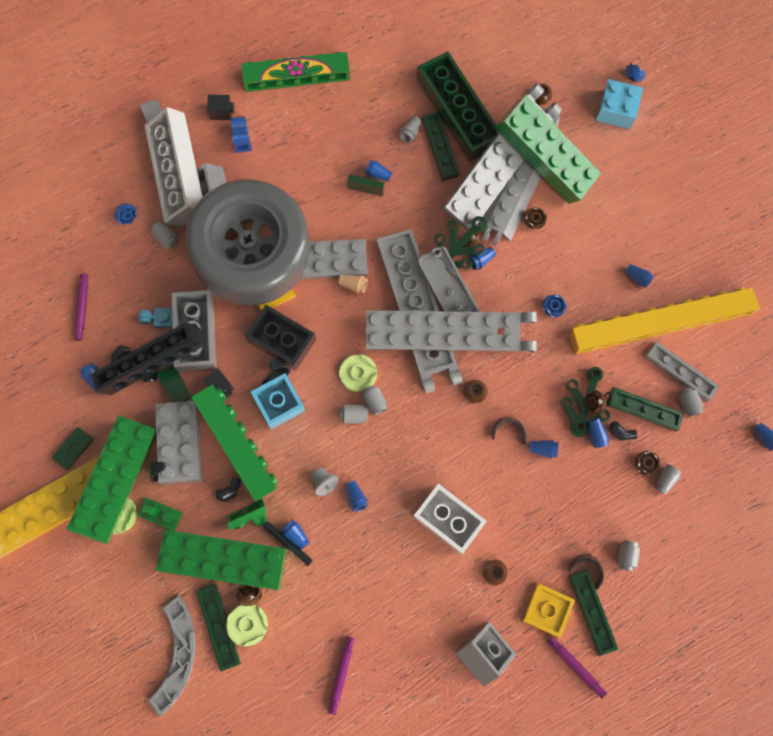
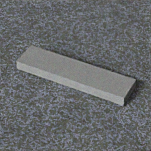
[644,341,720,402]

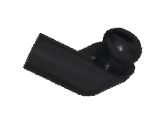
[111,345,130,363]
[609,421,638,441]
[215,477,242,502]

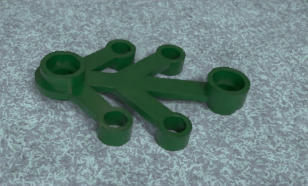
[434,216,487,271]
[560,367,610,437]

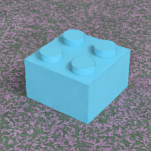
[596,79,643,129]
[251,373,305,430]

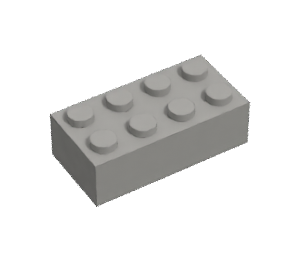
[172,290,217,373]
[155,401,203,486]

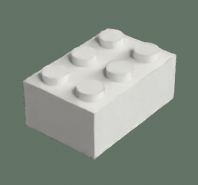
[413,484,487,555]

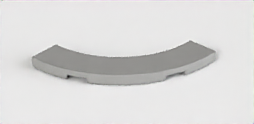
[148,595,196,717]

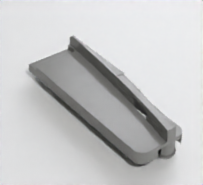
[418,246,481,312]

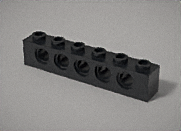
[92,322,205,395]

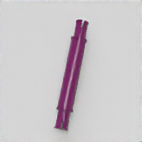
[74,273,89,341]
[327,636,355,715]
[547,636,607,699]

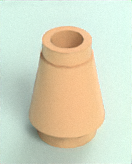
[339,274,368,294]

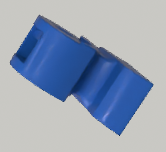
[230,116,252,153]

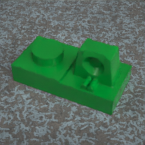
[138,497,184,531]
[226,499,267,530]

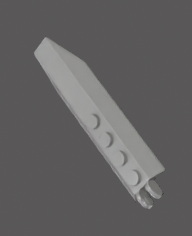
[477,108,560,246]

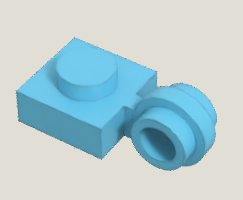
[137,308,173,328]

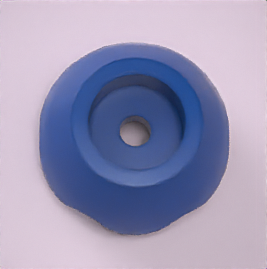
[625,63,646,82]
[114,203,137,225]
[543,295,567,317]

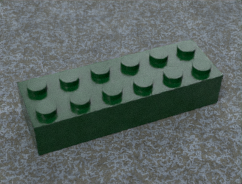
[416,51,499,162]

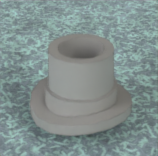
[311,468,339,496]

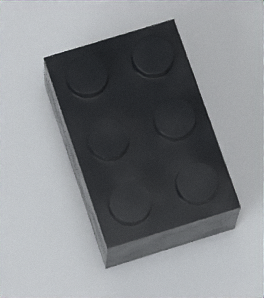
[245,305,316,371]

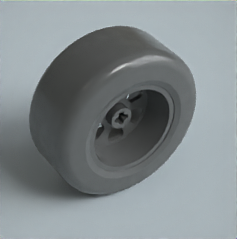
[185,179,310,306]

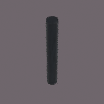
[263,521,313,566]

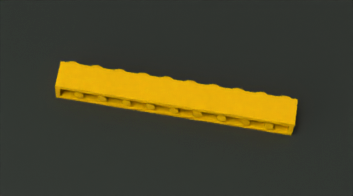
[569,287,760,355]

